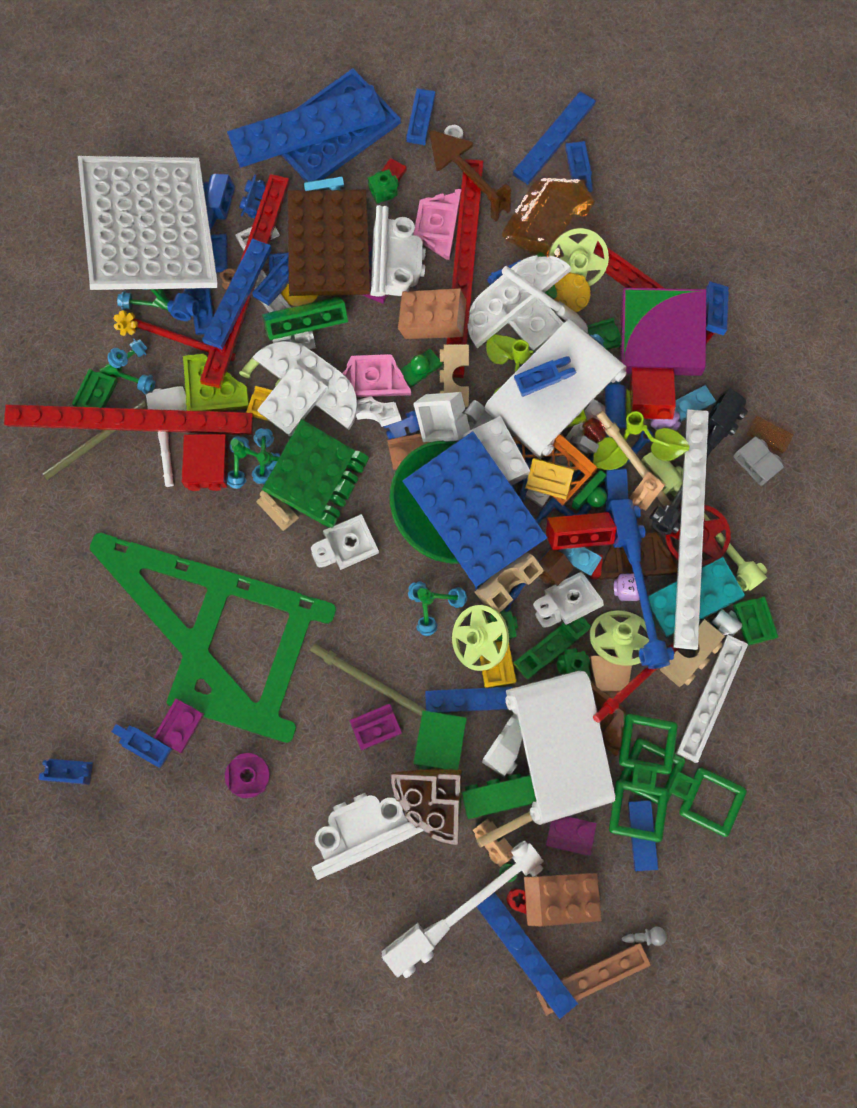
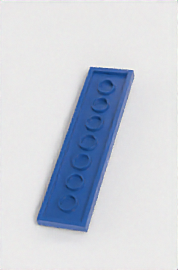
[227,85,386,168]

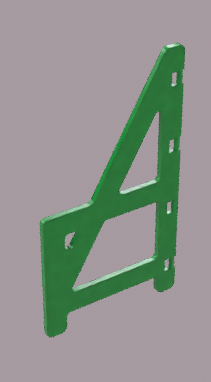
[90,533,336,743]

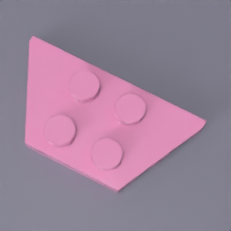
[414,189,461,260]
[342,354,411,397]

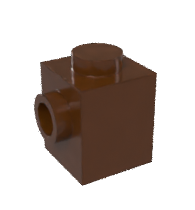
[539,549,574,586]

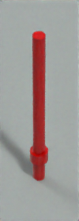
[133,318,236,361]
[593,642,679,723]

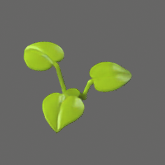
[486,334,533,395]
[593,389,690,470]

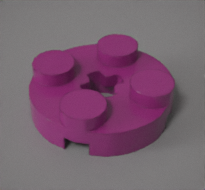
[225,753,270,799]

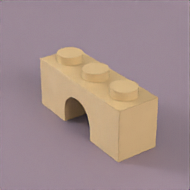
[440,345,469,407]
[474,552,544,613]
[660,619,725,687]

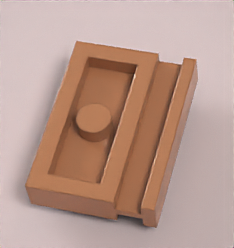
[387,433,430,470]

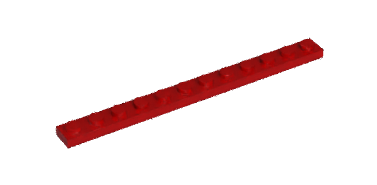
[446,159,483,378]
[200,174,289,389]
[4,404,253,435]

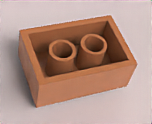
[398,289,466,339]
[524,873,601,926]

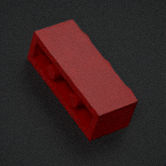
[545,512,617,550]

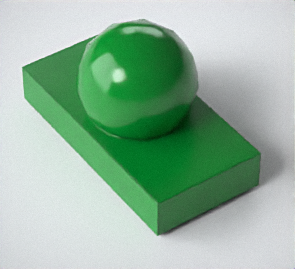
[400,349,442,388]
[572,471,607,511]

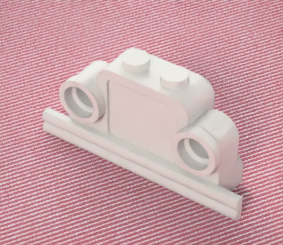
[370,205,426,296]
[312,793,424,880]

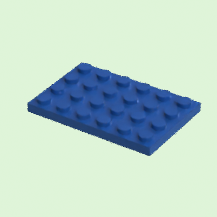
[281,69,401,182]
[403,431,547,587]

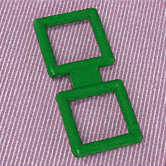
[609,714,678,842]
[619,738,747,837]

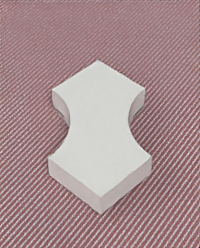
[356,396,401,427]

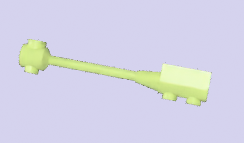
[641,452,767,591]

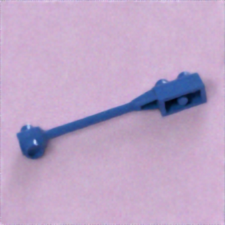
[167,174,235,321]
[605,499,674,669]

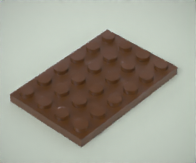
[288,190,370,296]

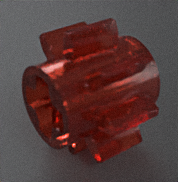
[582,417,607,443]

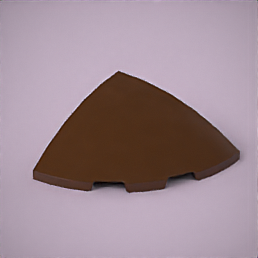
[391,769,462,845]

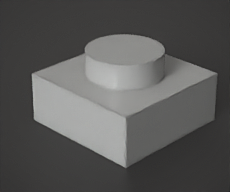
[570,435,599,455]

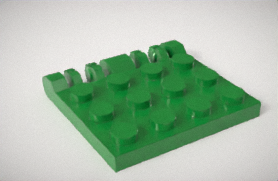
[261,419,369,528]

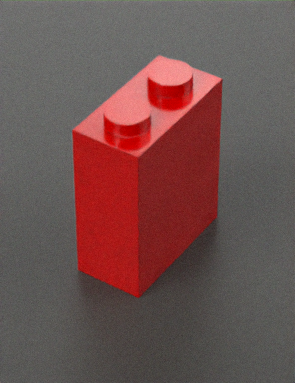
[630,367,676,420]
[182,434,229,491]

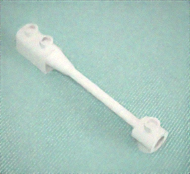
[382,841,544,978]

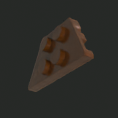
[598,533,678,580]
[590,682,626,756]

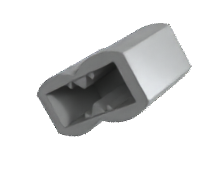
[734,436,784,487]

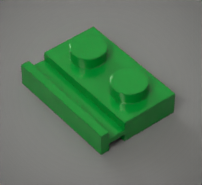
[587,318,622,350]
[72,369,118,408]
[733,596,778,646]

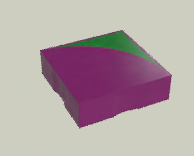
[620,288,706,376]

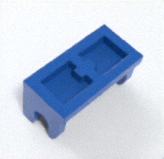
[39,759,93,785]

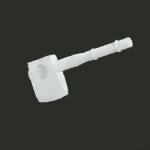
[502,266,588,333]
[146,386,187,487]

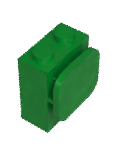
[413,710,466,770]

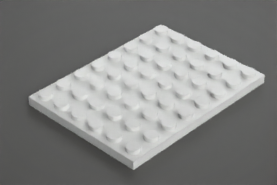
[78,156,217,290]

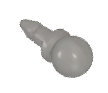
[622,927,667,946]

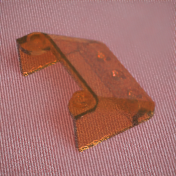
[502,178,595,259]

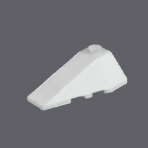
[482,713,522,777]

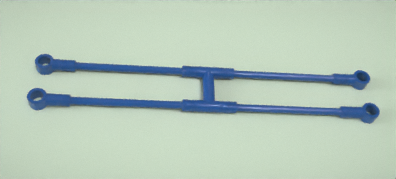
[475,428,653,612]

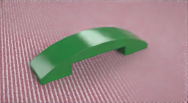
[513,616,591,680]

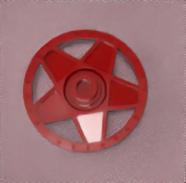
[665,505,731,566]

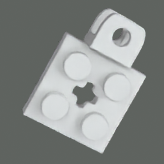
[311,514,379,570]
[533,571,604,627]

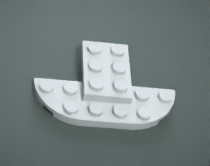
[468,255,572,353]
[253,341,357,436]

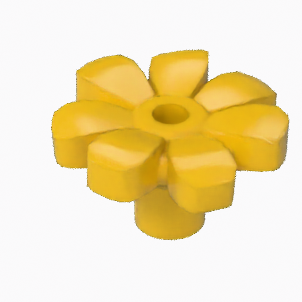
[114,310,138,336]

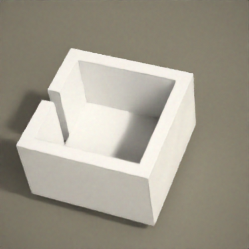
[414,392,470,442]

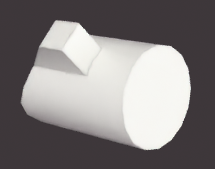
[711,609,742,637]

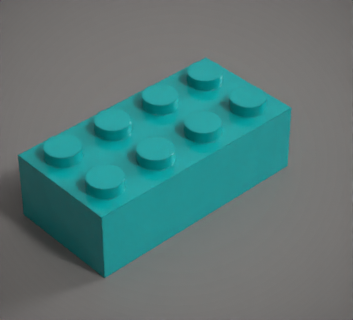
[648,557,745,638]

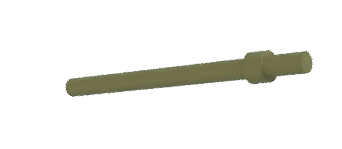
[42,401,148,480]
[310,643,426,717]

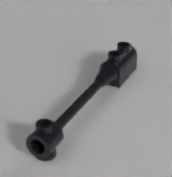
[649,388,748,535]

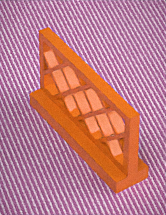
[513,434,598,506]

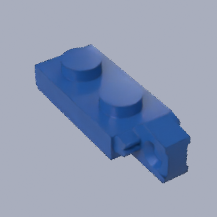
[111,724,172,768]

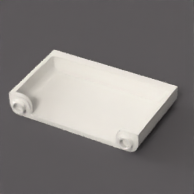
[485,319,627,459]
[505,671,615,825]

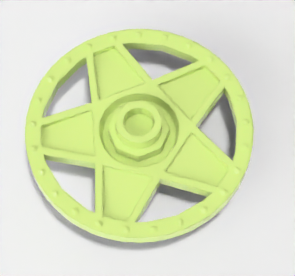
[549,228,609,286]
[452,605,509,671]
[590,610,649,666]

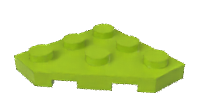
[183,354,249,412]

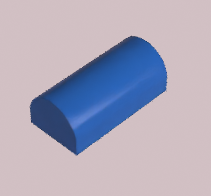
[605,384,627,429]

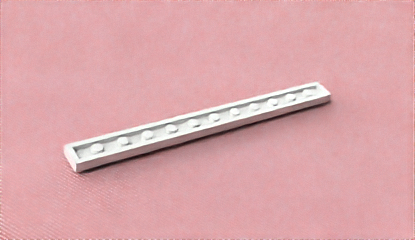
[674,409,708,650]

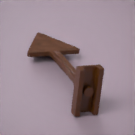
[429,130,511,222]

